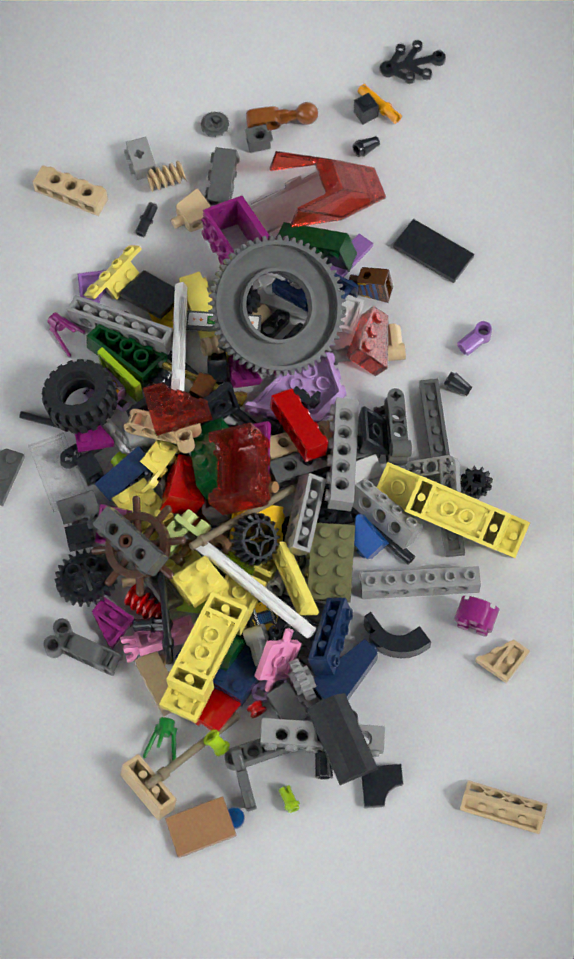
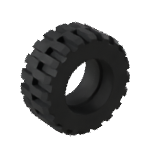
[41,359,118,434]

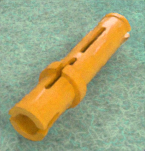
[357,84,402,124]

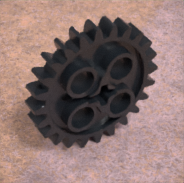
[54,549,119,607]

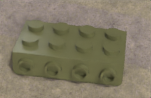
[305,523,355,603]

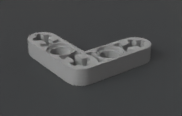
[405,455,461,493]

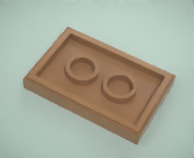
[165,796,237,858]

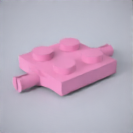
[254,628,301,692]

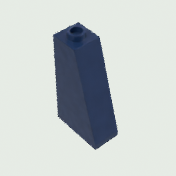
[313,639,378,701]

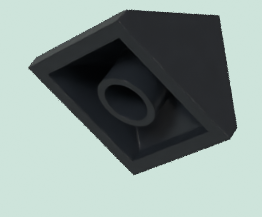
[358,406,389,455]

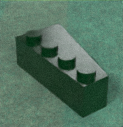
[277,222,357,272]
[86,324,168,390]
[191,417,231,500]

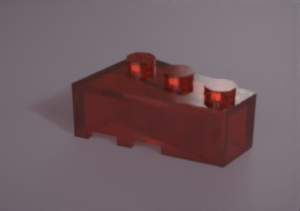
[346,306,389,376]

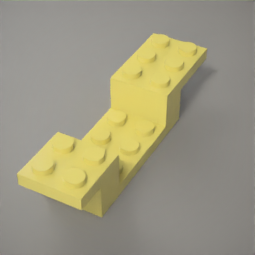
[377,462,531,558]
[112,478,228,608]
[159,574,267,723]

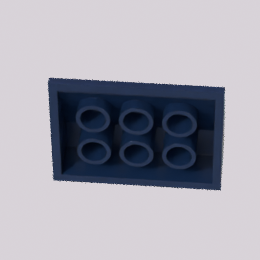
[175,645,261,707]

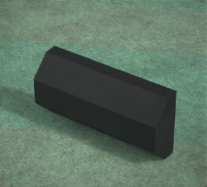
[307,693,378,785]

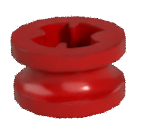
[247,700,267,718]

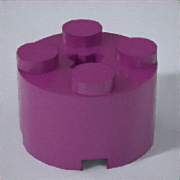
[454,596,500,637]

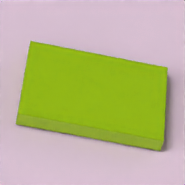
[97,347,143,402]

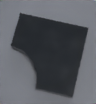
[361,764,403,809]

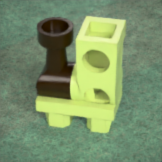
[157,509,211,568]

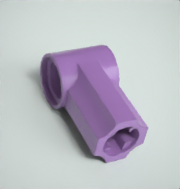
[457,321,492,356]

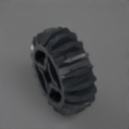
[229,512,281,566]

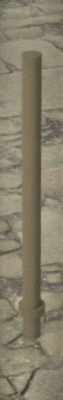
[189,485,296,550]

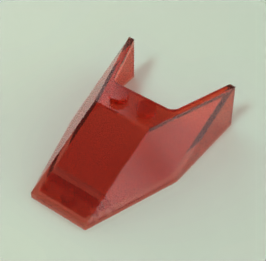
[269,151,386,228]

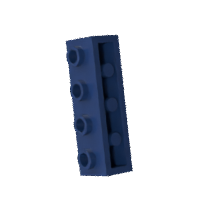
[308,598,353,675]

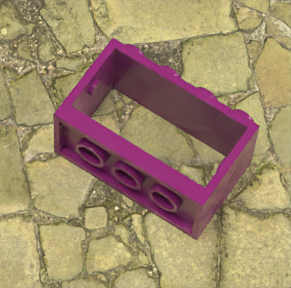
[201,195,270,265]

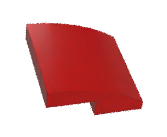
[193,688,241,732]

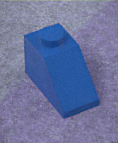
[354,514,389,559]

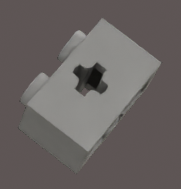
[124,137,156,180]

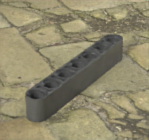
[224,710,358,771]

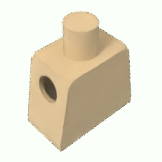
[171,188,211,232]

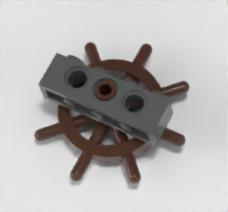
[91,495,186,596]

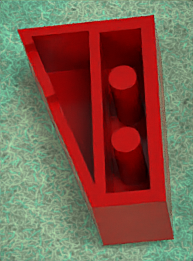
[159,454,204,515]

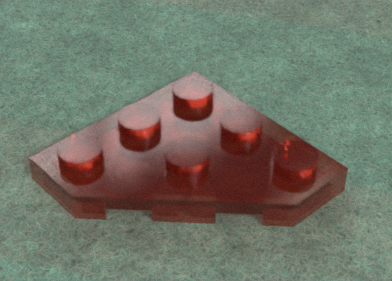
[143,383,212,436]

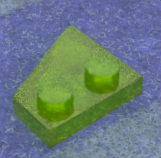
[222,551,255,575]

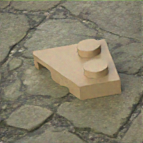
[475,639,530,684]

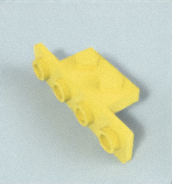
[84,245,142,300]
[140,439,180,493]

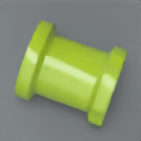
[203,729,230,757]

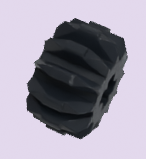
[460,465,493,499]

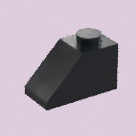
[207,351,227,385]

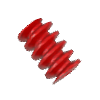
[124,584,162,619]

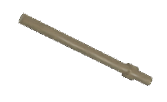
[145,712,241,789]

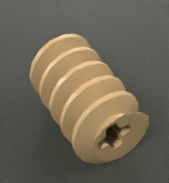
[146,161,186,192]

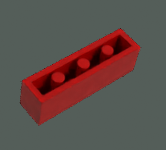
[270,388,329,462]

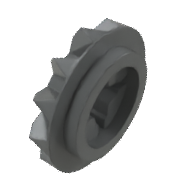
[201,112,229,137]

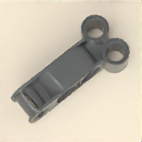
[384,388,412,465]
[43,618,123,676]

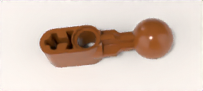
[246,102,318,131]

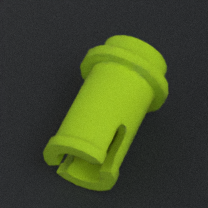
[278,785,300,813]

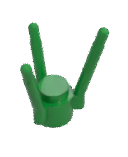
[143,717,177,761]

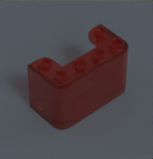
[208,423,271,515]

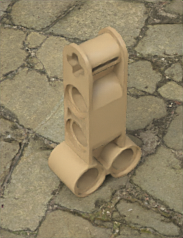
[123,409,202,453]

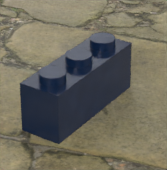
[95,446,151,501]

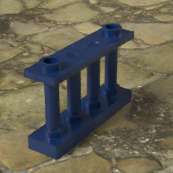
[272,273,359,312]

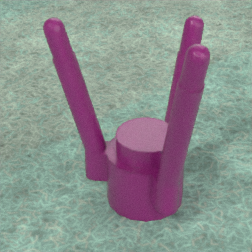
[47,312,86,357]

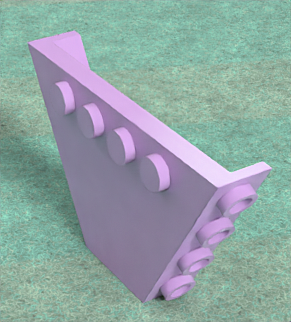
[245,352,347,423]

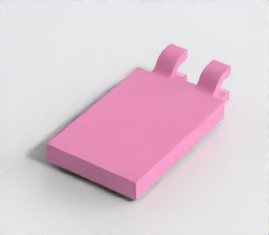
[120,615,194,663]

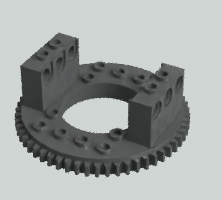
[208,235,346,377]

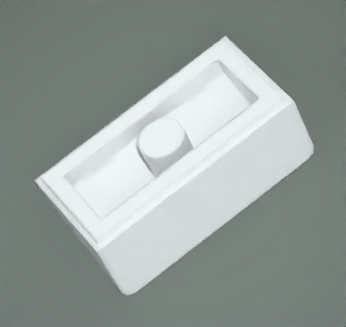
[341,454,383,484]

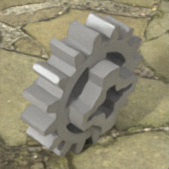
[288,658,317,702]

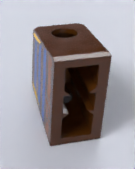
[349,267,393,303]

